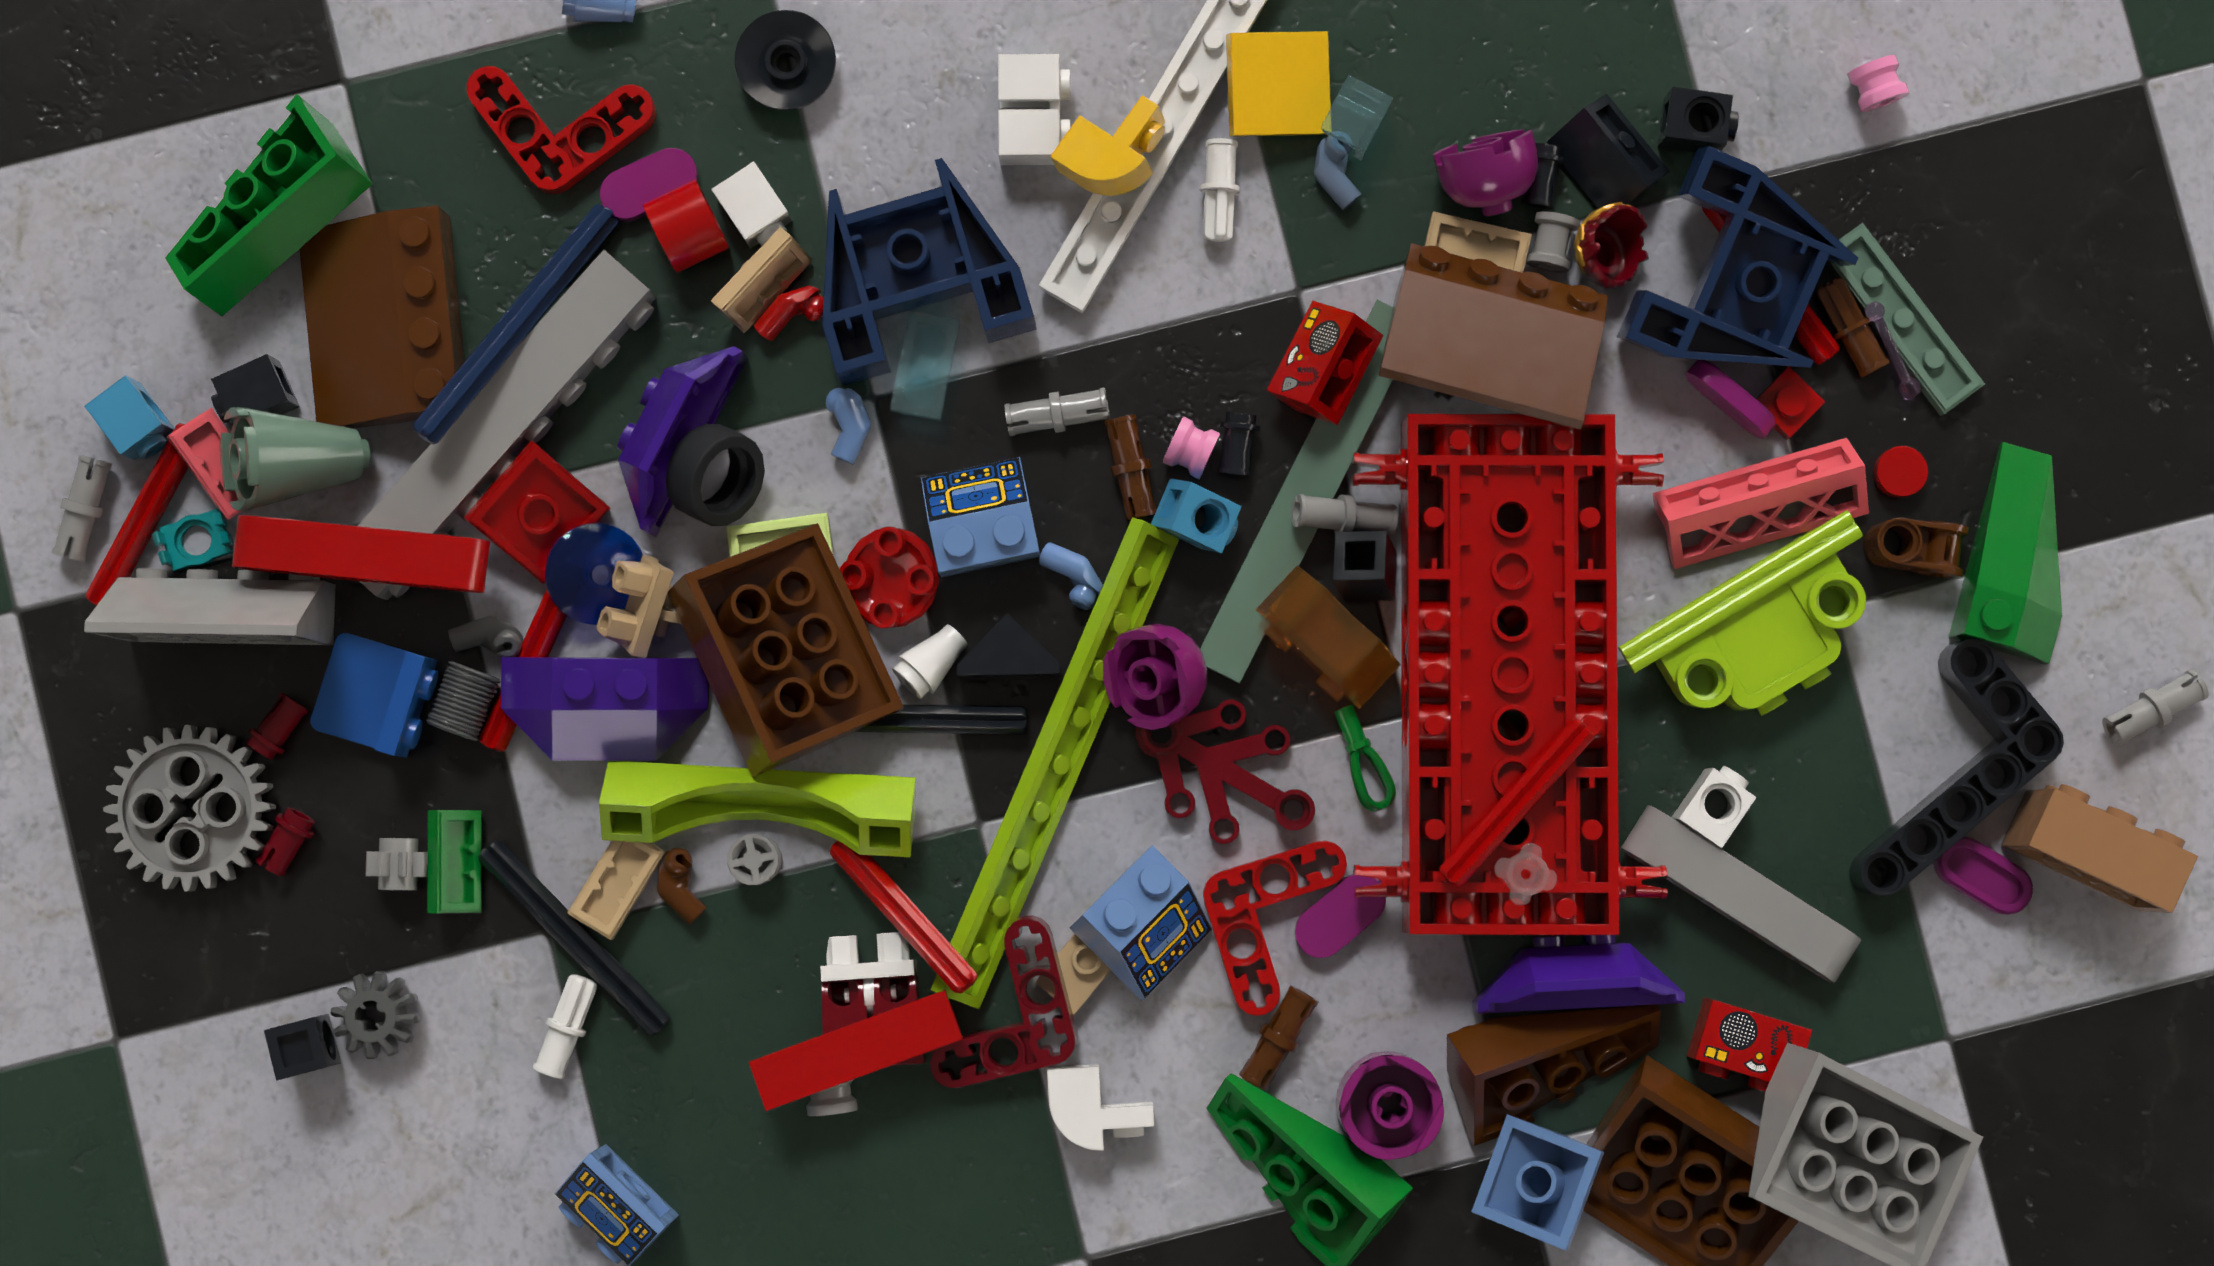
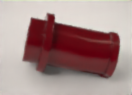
[246,692,309,760]
[255,807,315,876]

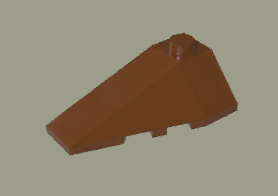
[1447,1004,1661,1146]

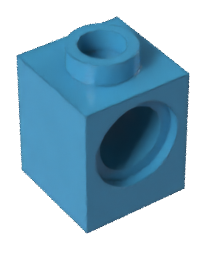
[84,375,174,460]
[1151,479,1242,553]

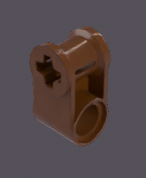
[1863,518,1969,579]

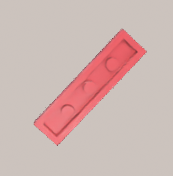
[1652,438,1869,569]

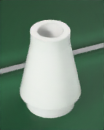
[892,624,968,699]

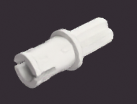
[1200,138,1240,242]
[532,974,597,1079]

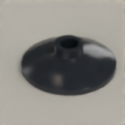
[735,10,836,111]

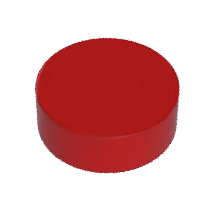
[1873,446,1928,498]

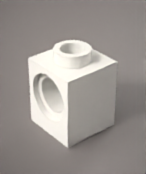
[711,161,792,249]
[1672,766,1756,848]

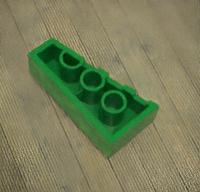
[165,94,373,317]

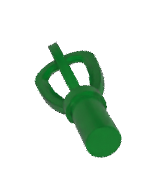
[1334,705,1396,812]

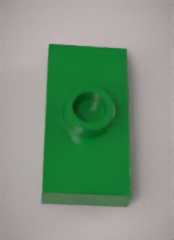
[427,810,482,914]

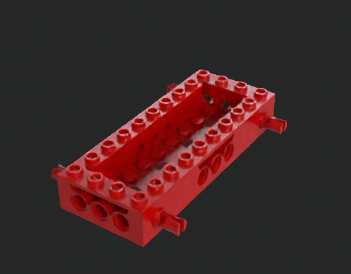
[1352,414,1668,935]

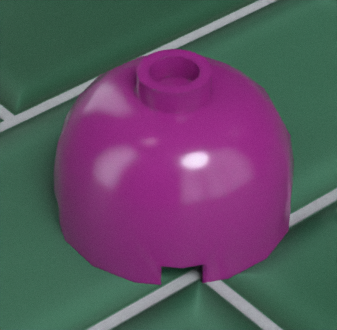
[1432,129,1538,216]
[1103,624,1207,730]

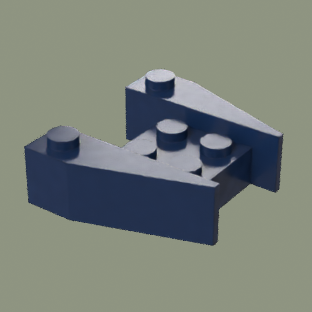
[1617,146,1858,368]
[822,158,1037,386]

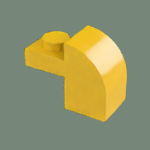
[1050,95,1166,196]

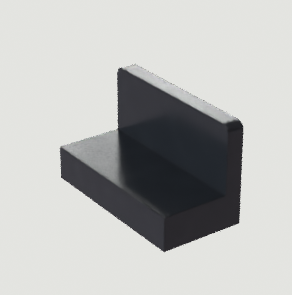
[1547,94,1670,209]

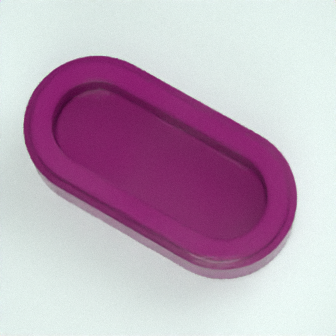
[600,148,699,222]
[1685,360,1776,439]
[1933,836,2033,914]
[1294,874,1386,958]

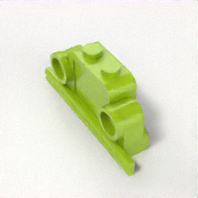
[1618,510,1866,716]

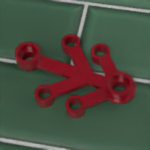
[1136,699,1315,844]

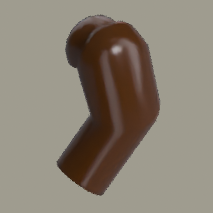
[657,847,707,925]

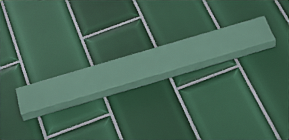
[1200,299,1393,684]

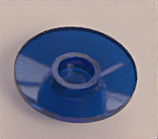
[545,523,643,625]

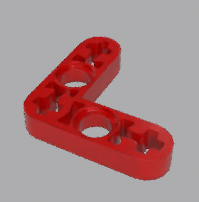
[467,66,656,195]
[1203,840,1347,1016]

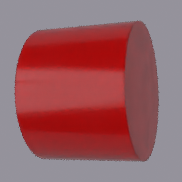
[642,179,729,273]

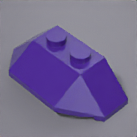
[617,346,748,537]
[501,657,708,761]
[1472,935,1685,1014]

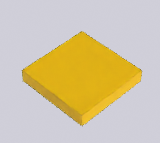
[1226,31,1331,137]

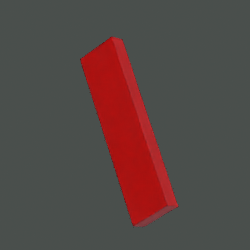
[748,989,963,1111]

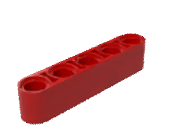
[232,515,490,593]

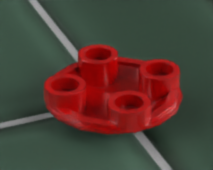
[840,526,939,629]

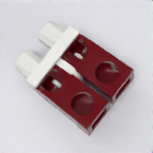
[820,932,926,1066]

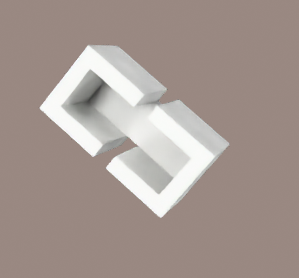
[998,54,1070,165]

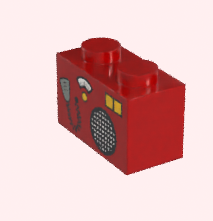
[1267,301,1384,426]
[1687,997,1812,1091]

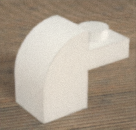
[1047,1064,1154,1150]

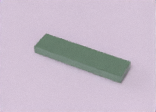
[1825,223,1985,416]

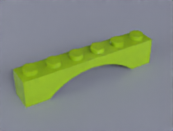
[599,761,916,857]

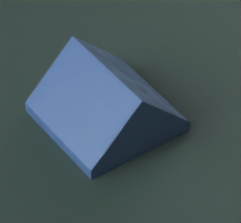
[1471,1114,1604,1251]

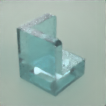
[1321,75,1393,161]

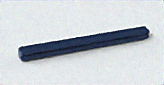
[413,204,619,445]

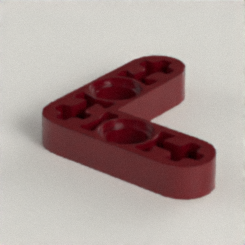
[930,915,1078,1088]

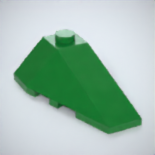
[1949,442,2062,665]
[1206,1073,1413,1266]

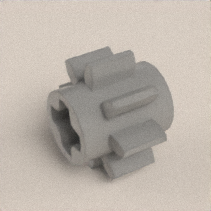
[365,838,428,890]

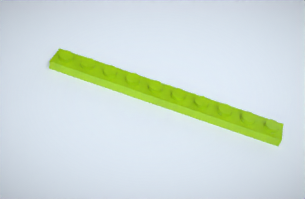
[930,517,1179,1009]

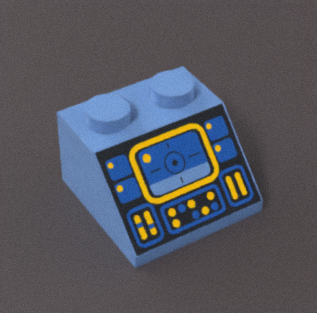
[921,457,1040,577]
[1069,845,1212,1001]
[555,1144,679,1266]

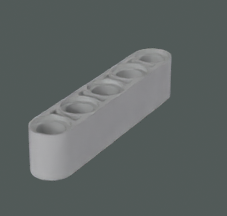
[1621,805,1861,984]

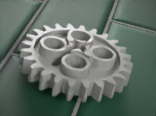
[103,725,276,891]

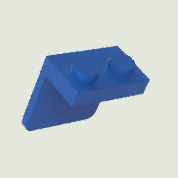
[310,633,438,758]

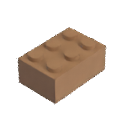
[2001,784,2198,913]

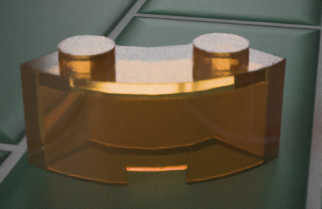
[1256,566,1401,709]

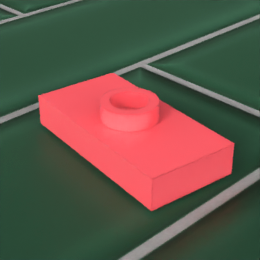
[167,407,242,521]

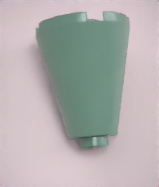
[220,407,370,511]

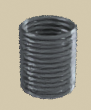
[425,661,501,741]

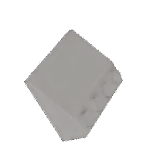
[84,568,335,645]
[1748,1043,1983,1266]

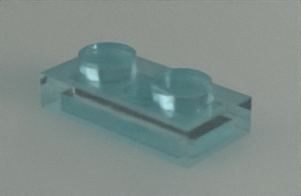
[890,310,961,422]

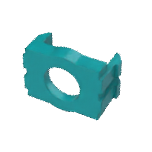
[152,509,234,572]

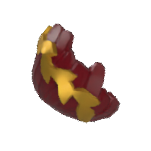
[1574,202,1649,289]

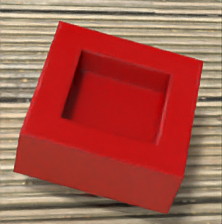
[1756,367,1825,440]

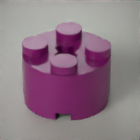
[1336,1051,1444,1160]

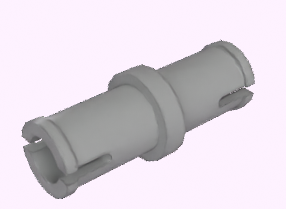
[1004,387,1110,437]
[52,455,112,561]
[1291,494,1398,537]
[2102,670,2209,747]

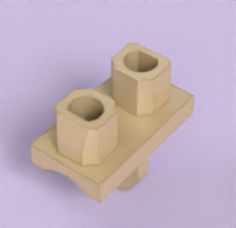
[596,555,682,658]

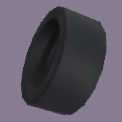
[665,424,765,526]

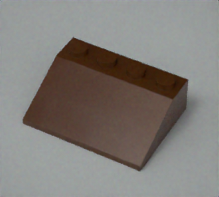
[299,205,465,428]
[1379,243,1608,429]
[667,523,904,777]
[1583,1055,1799,1266]

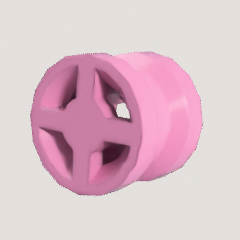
[1847,55,1910,112]
[1162,416,1220,479]

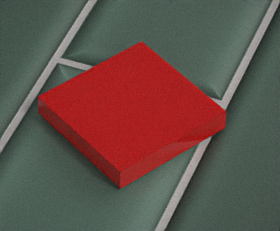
[464,440,611,585]

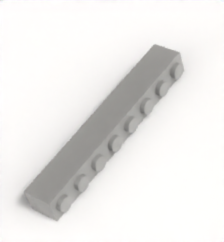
[358,250,656,600]

